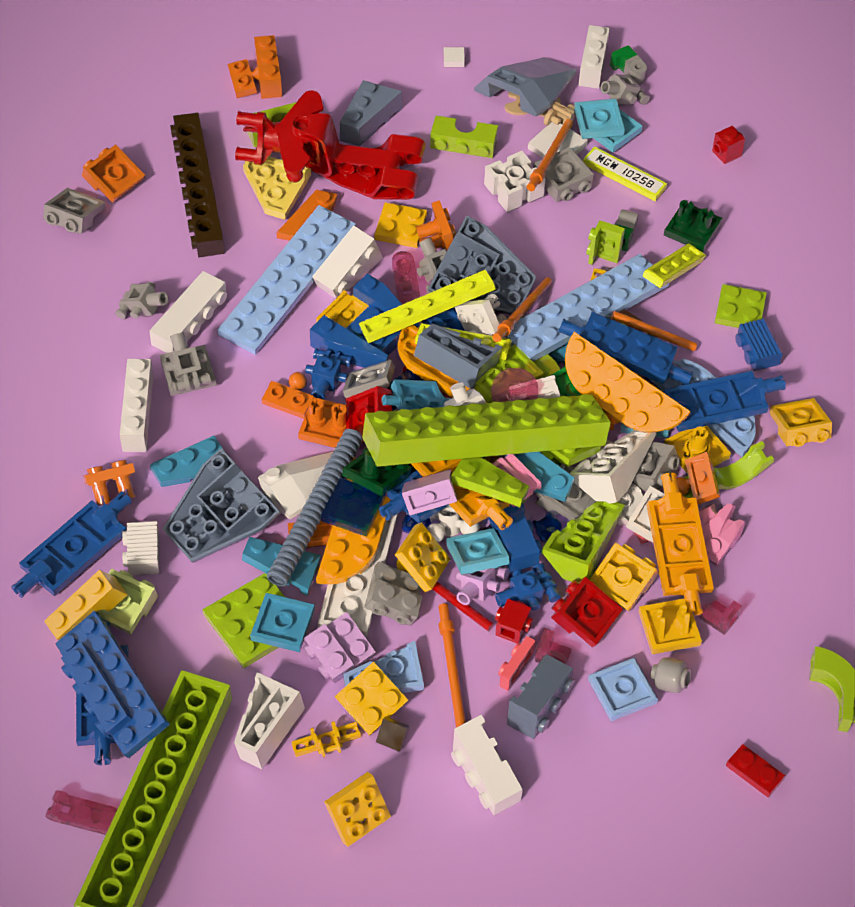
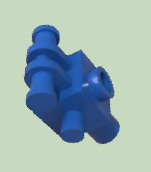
[305,348,352,399]
[495,563,561,611]

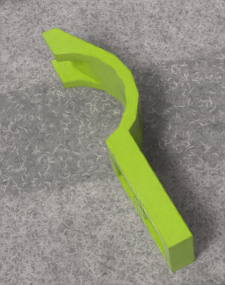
[684,441,774,498]

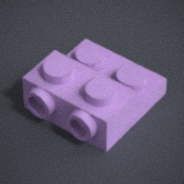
[303,612,376,684]

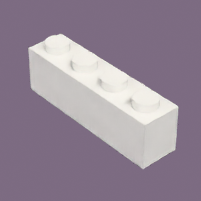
[149,271,227,353]
[120,359,153,452]

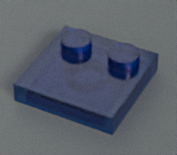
[321,478,386,537]

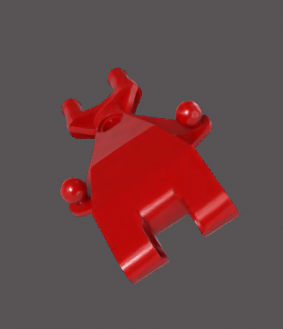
[235,90,426,200]

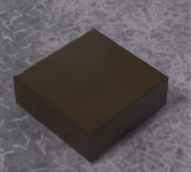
[376,716,409,752]

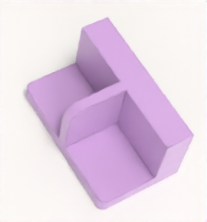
[402,470,458,515]

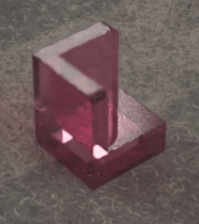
[700,600,742,635]
[535,628,572,664]

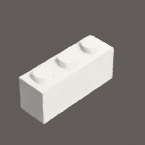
[579,25,609,89]

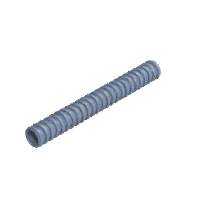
[267,429,363,586]

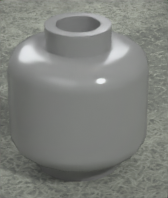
[651,657,691,693]

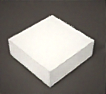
[443,47,465,67]

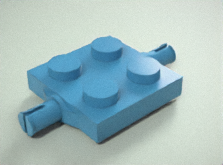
[382,380,452,410]

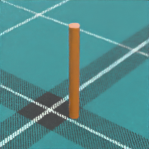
[611,311,697,351]

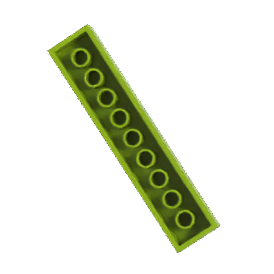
[362,394,611,466]
[74,670,232,907]

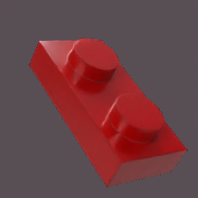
[726,744,785,798]

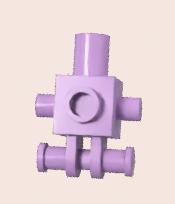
[456,567,510,605]

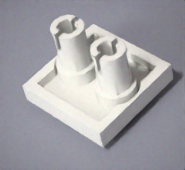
[455,294,507,338]

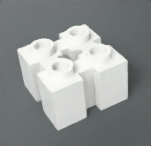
[484,151,545,212]

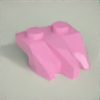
[699,503,746,566]

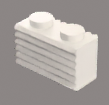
[122,521,159,576]

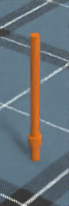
[527,119,573,191]
[492,277,552,342]
[438,603,466,728]

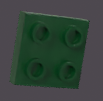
[664,200,723,252]
[342,450,411,496]

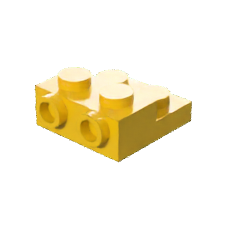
[770,398,832,447]
[590,543,659,612]

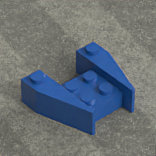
[310,273,419,368]

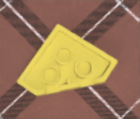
[243,157,311,220]

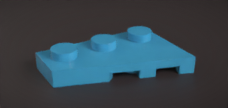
[150,435,225,487]
[505,452,575,502]
[242,537,321,596]

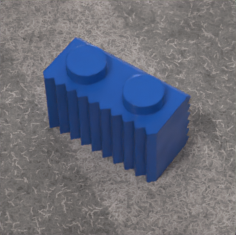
[735,318,783,371]

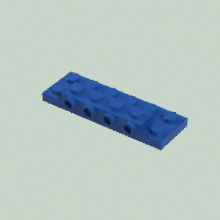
[55,611,170,758]

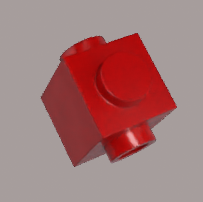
[712,125,745,164]
[495,599,533,643]

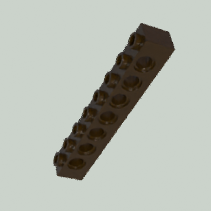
[170,112,225,258]

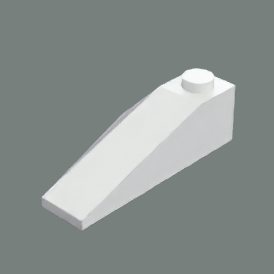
[569,430,656,503]
[258,452,353,519]

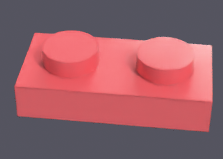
[498,636,535,691]

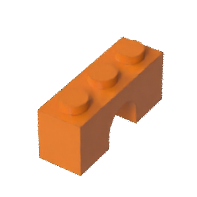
[254,35,282,99]

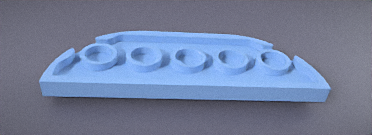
[648,358,756,457]

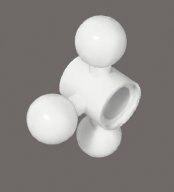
[425,505,480,542]

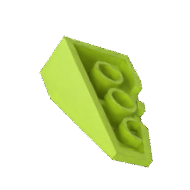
[542,501,625,582]

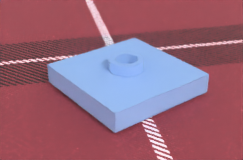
[588,658,658,721]

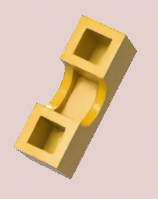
[45,570,128,640]

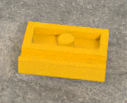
[316,290,369,328]

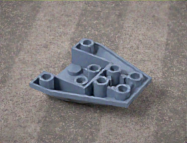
[474,57,576,117]
[427,215,536,314]
[163,448,281,563]

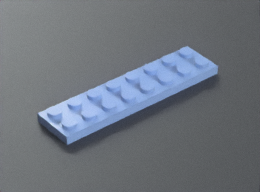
[217,205,356,355]
[505,254,669,362]

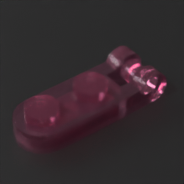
[392,251,420,305]
[45,790,117,835]

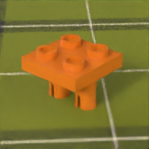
[416,200,456,252]
[298,397,347,448]
[83,459,136,505]

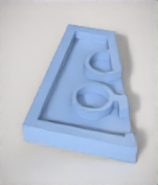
[343,641,424,693]

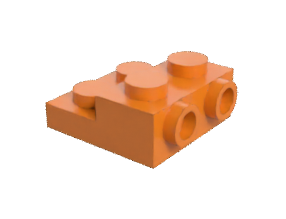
[82,144,145,203]

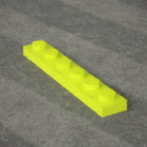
[359,269,495,343]

